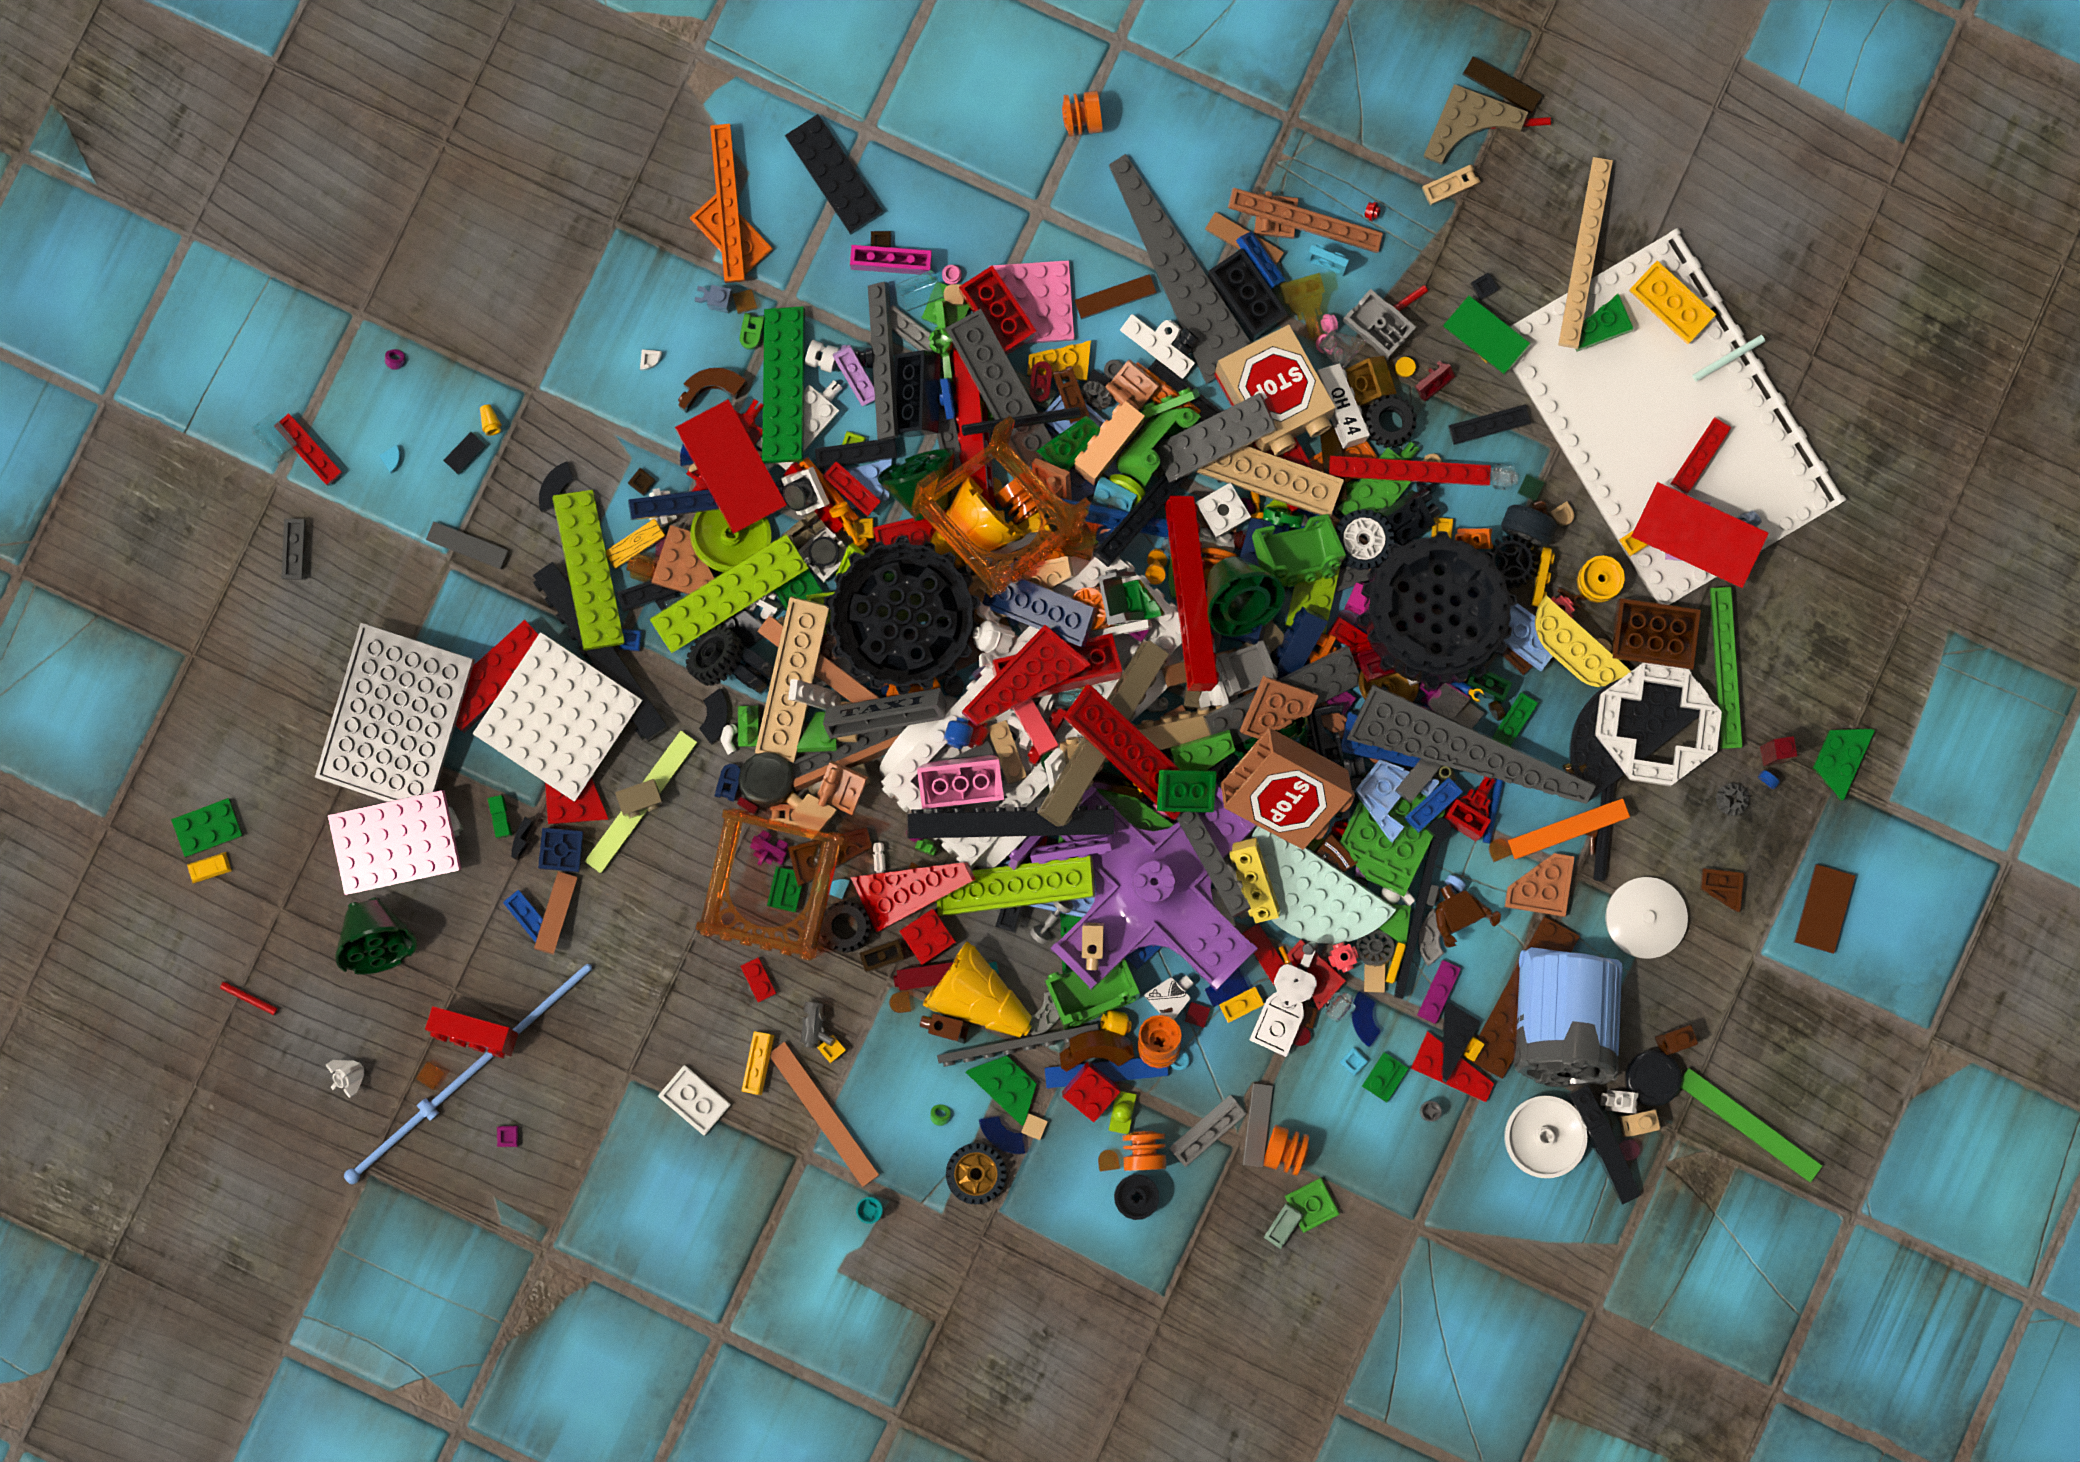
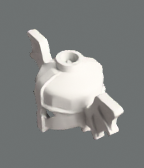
[972,601,1015,668]

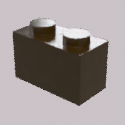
[859,940,905,973]

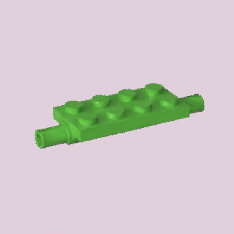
[1337,442,1420,516]

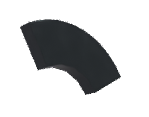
[539,461,574,512]
[699,688,728,745]

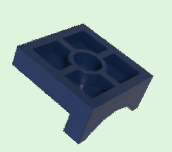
[538,828,584,872]

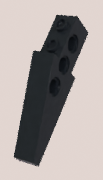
[1566,1085,1641,1205]

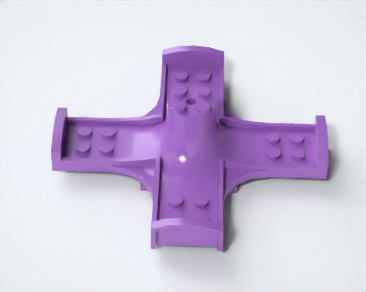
[1050,784,1258,991]

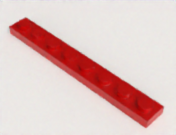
[1329,456,1491,486]

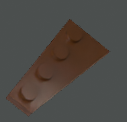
[788,827,872,887]

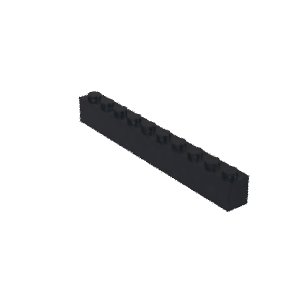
[533,562,668,742]
[907,805,1114,839]

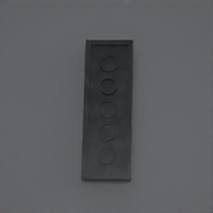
[785,114,883,235]

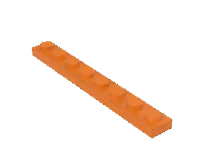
[710,124,745,283]

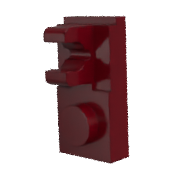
[1415,361,1455,402]

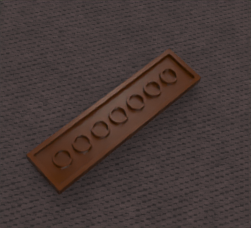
[1466,916,1580,1079]

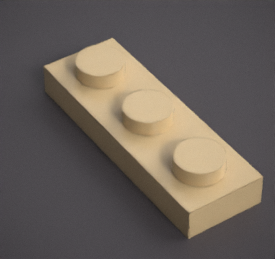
[987,720,1027,785]

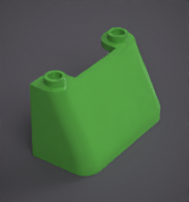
[1116,408,1201,490]
[1045,958,1140,1030]

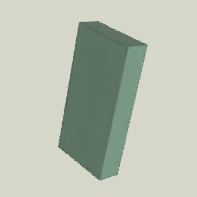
[1264,1203,1304,1249]

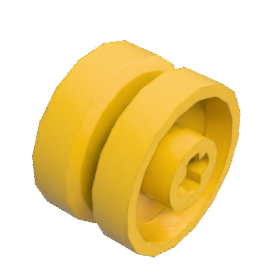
[1577,555,1625,603]

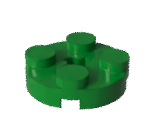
[1263,506,1304,528]

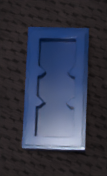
[939,378,956,419]

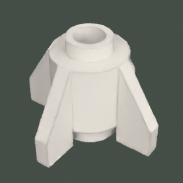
[1199,674,1238,708]
[326,1060,364,1098]

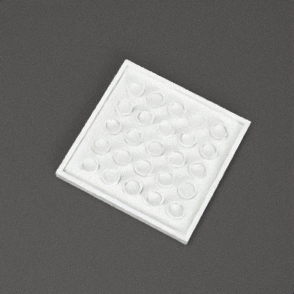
[473,632,643,802]

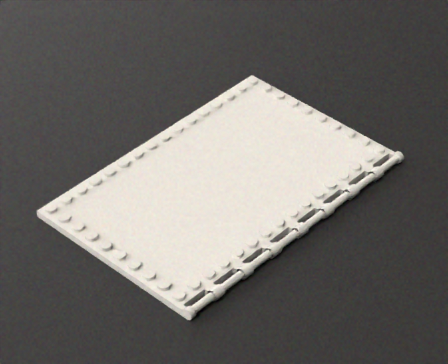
[1510,228,1847,605]

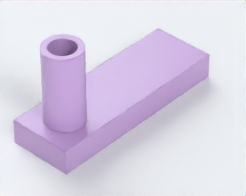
[833,345,875,407]

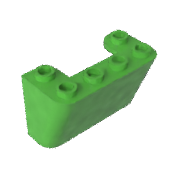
[1252,514,1346,587]

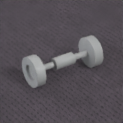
[1030,900,1074,944]

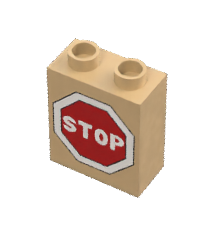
[1215,325,1336,456]

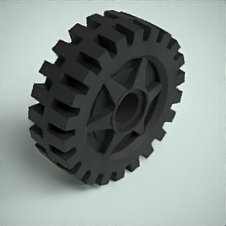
[686,626,744,686]

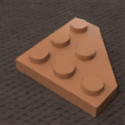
[652,525,714,594]
[1240,675,1318,739]
[1504,853,1574,917]

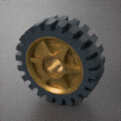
[946,1143,1006,1205]

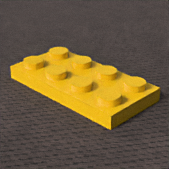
[1629,261,1716,345]

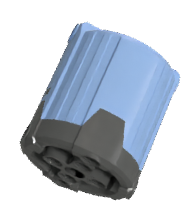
[1514,947,1623,1087]

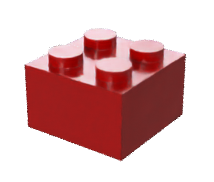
[899,909,956,966]
[1062,1061,1120,1122]

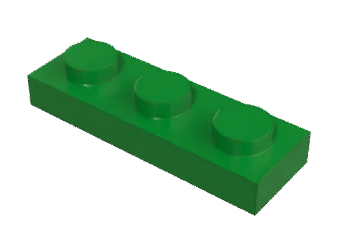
[1492,692,1538,746]

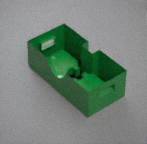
[487,795,512,839]

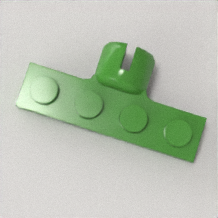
[928,301,955,382]

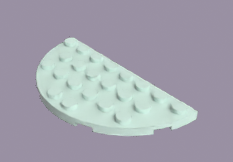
[1251,825,1396,944]

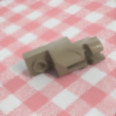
[782,511,826,551]

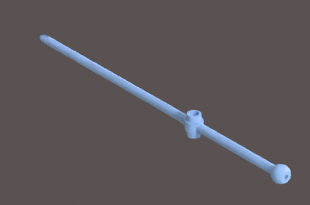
[344,964,592,1185]

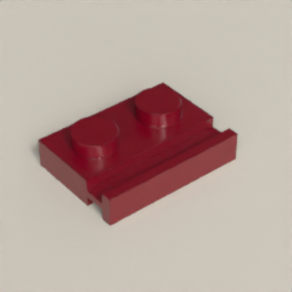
[1356,649,1397,683]

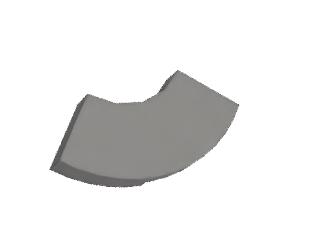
[1418,909,1444,966]
[1029,992,1059,1037]

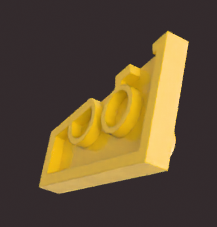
[1027,340,1091,381]

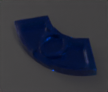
[1351,991,1381,1048]

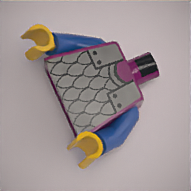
[1420,682,1484,720]

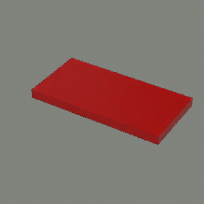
[675,399,787,534]
[1631,482,1769,588]

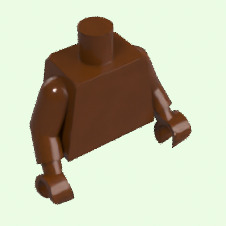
[1435,884,1501,948]

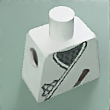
[1144,975,1194,1020]

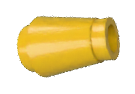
[480,404,502,436]

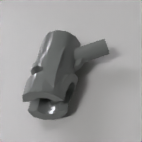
[800,1002,835,1048]

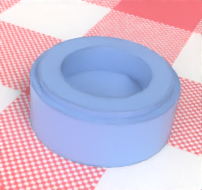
[1445,875,1466,892]

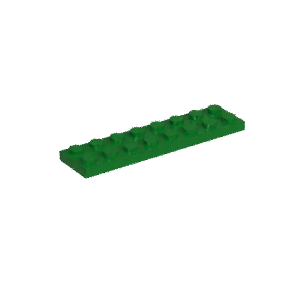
[762,306,805,464]

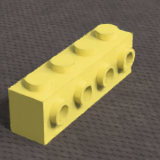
[1230,837,1280,923]

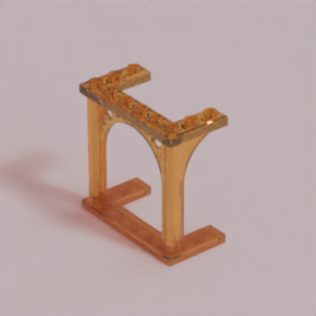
[911,416,1091,598]
[695,807,849,961]

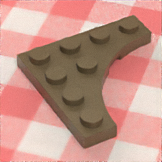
[1424,84,1528,165]

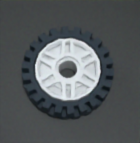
[1335,509,1394,570]

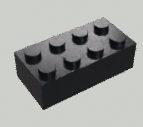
[1208,248,1288,340]
[894,350,940,437]

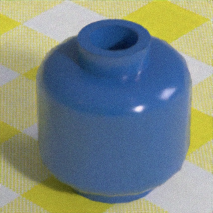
[944,717,973,749]

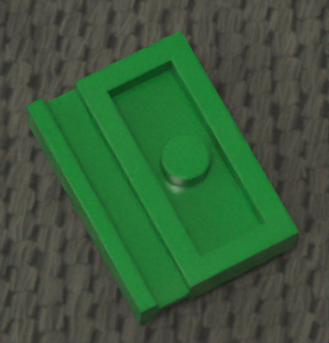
[767,866,802,913]
[1361,1052,1409,1103]

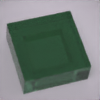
[1517,474,1544,502]

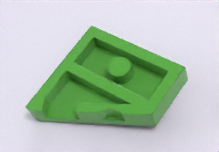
[797,712,837,752]
[1379,904,1411,945]

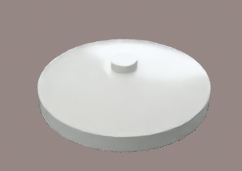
[1605,877,1688,959]
[1504,1096,1587,1178]

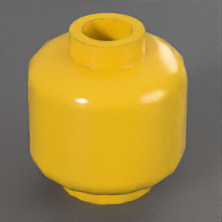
[1100,1010,1132,1036]

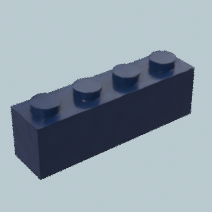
[1272,606,1328,680]

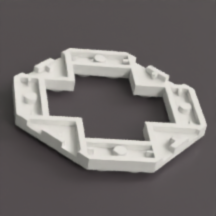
[1595,663,1722,786]

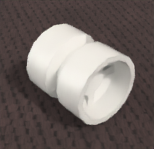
[805,340,840,373]

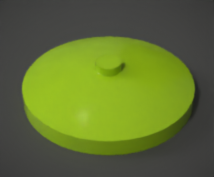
[690,510,771,572]

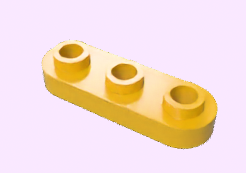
[1531,547,1555,607]

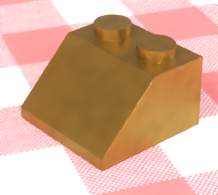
[1345,356,1397,407]

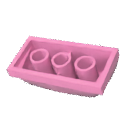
[917,755,1004,809]

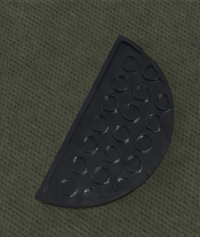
[1569,678,1700,803]

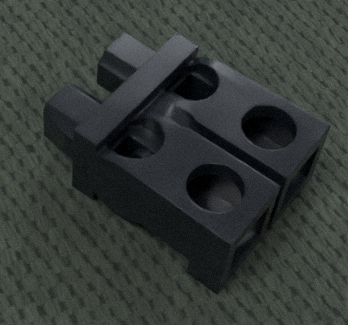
[1379,488,1441,546]

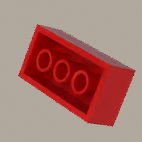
[959,265,1037,356]
[425,1006,518,1059]

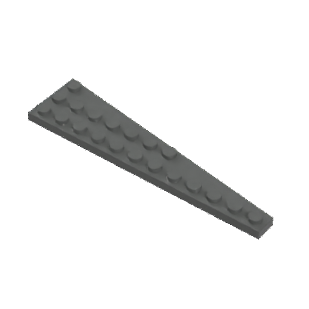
[1109,154,1251,385]
[1347,684,1596,804]

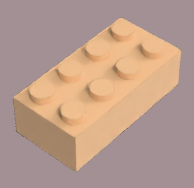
[1075,401,1145,486]

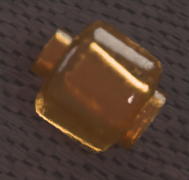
[626,554,657,582]

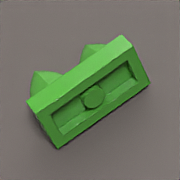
[738,706,759,747]

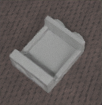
[1216,640,1278,697]

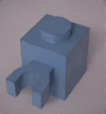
[695,285,733,313]

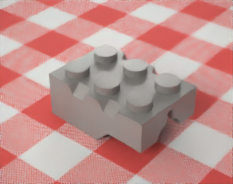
[1343,289,1416,361]

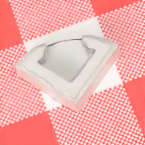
[640,350,662,371]

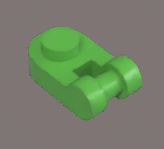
[739,313,764,350]

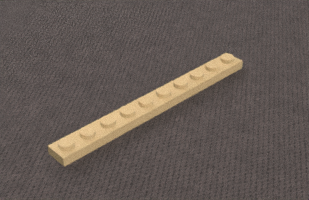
[1558,157,1613,349]

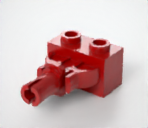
[1443,777,1496,842]

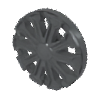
[1356,930,1394,967]

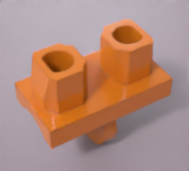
[1455,528,1493,549]
[1306,634,1337,664]

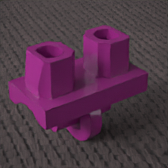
[750,830,788,866]

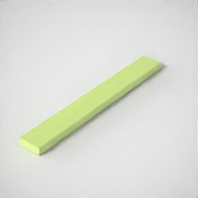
[584,731,697,874]

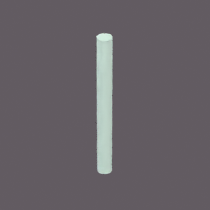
[1692,335,1765,382]

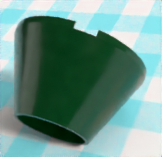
[1207,556,1285,637]

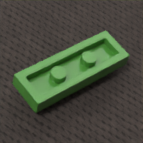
[1140,387,1200,419]

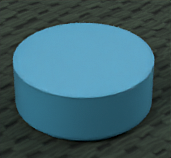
[1170,1050,1189,1070]

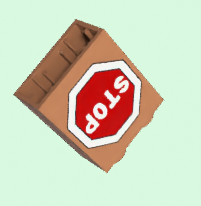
[1221,727,1355,850]

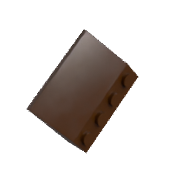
[1612,598,1701,670]

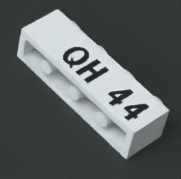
[1316,363,1370,449]

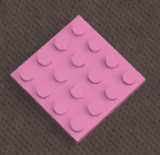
[989,261,1074,344]

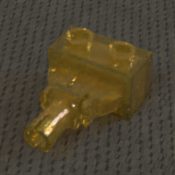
[1280,273,1325,339]

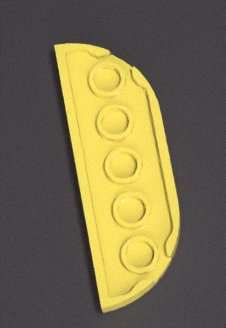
[1535,595,1631,687]

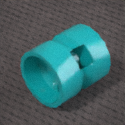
[856,1197,884,1224]

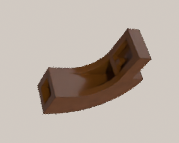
[678,368,747,413]
[1059,1030,1134,1072]

